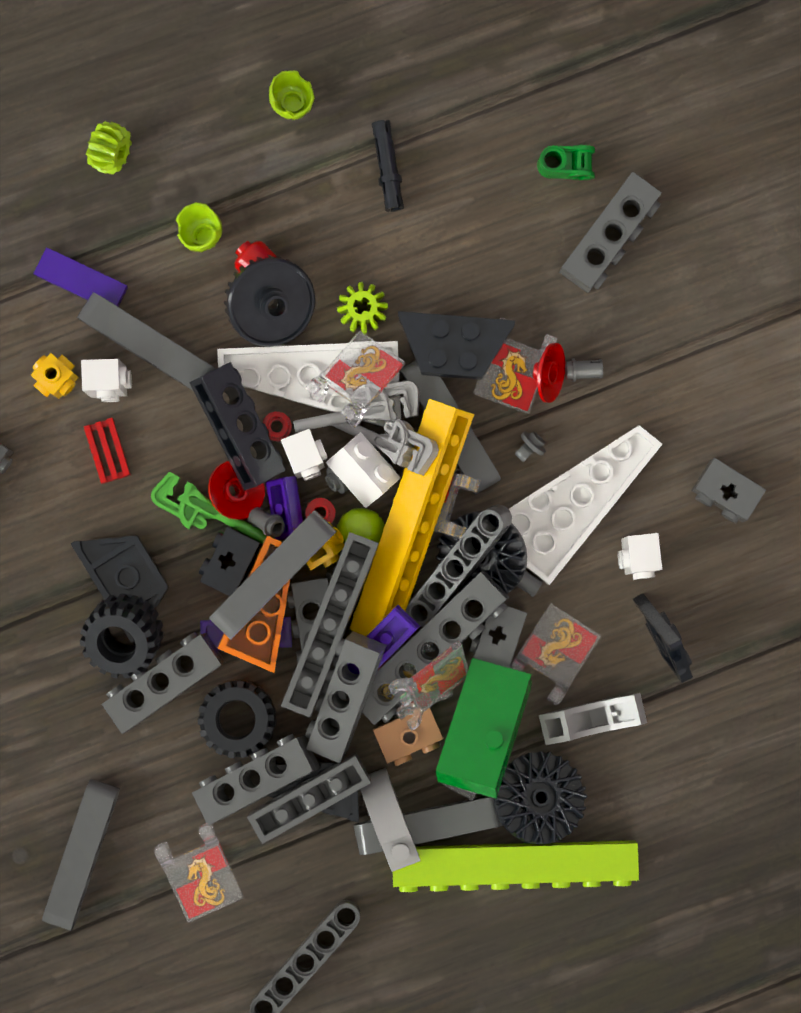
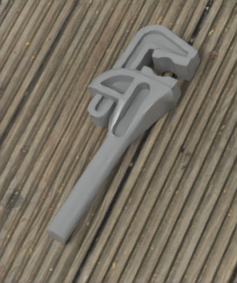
[293,381,420,432]
[331,419,439,476]

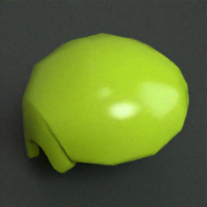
[269,70,315,120]
[176,202,222,252]
[337,508,385,544]

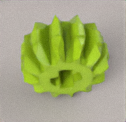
[86,121,132,175]
[337,282,388,334]

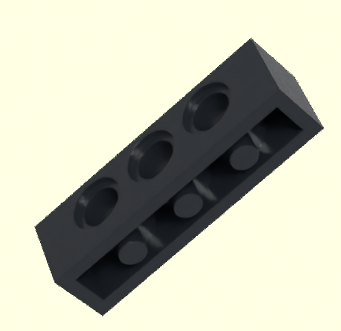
[189,362,286,490]

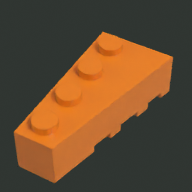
[217,536,290,673]

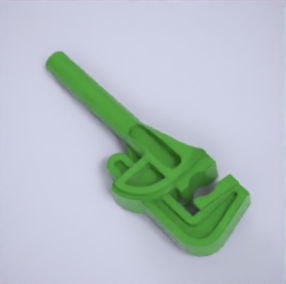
[151,472,275,544]

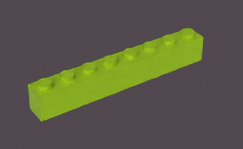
[393,840,639,892]

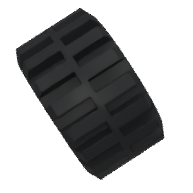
[80,594,164,678]
[198,680,277,758]

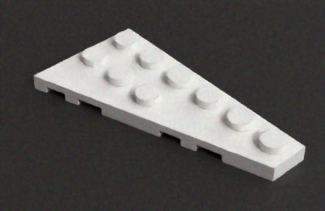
[217,341,401,427]
[509,426,662,585]

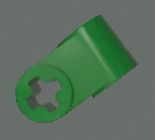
[537,145,595,181]

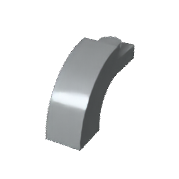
[539,693,647,745]
[361,767,420,872]

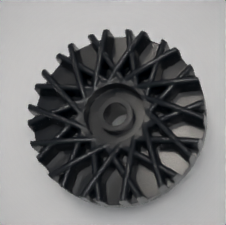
[224,255,315,347]
[436,511,527,603]
[494,751,587,845]

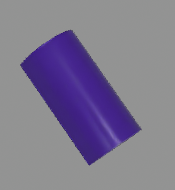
[266,476,303,541]

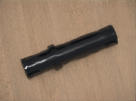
[372,120,404,212]

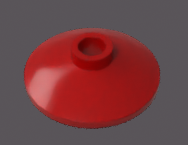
[533,343,565,403]
[208,461,265,520]

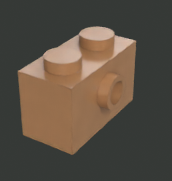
[373,705,443,766]

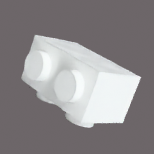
[81,359,132,402]
[281,429,328,481]
[325,432,401,508]
[618,533,662,580]

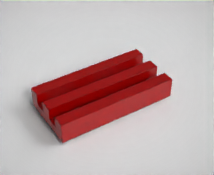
[83,418,131,484]

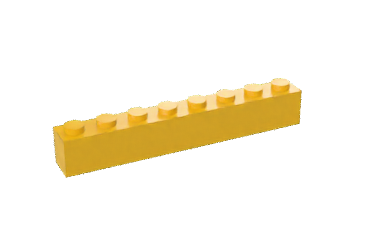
[350,399,474,636]

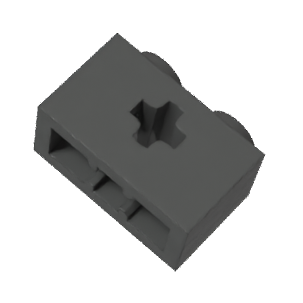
[691,458,766,523]
[469,607,527,668]

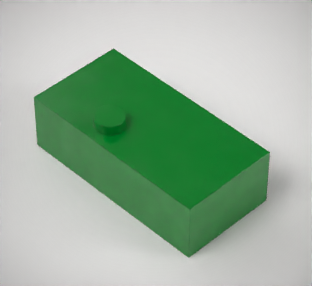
[435,658,532,799]

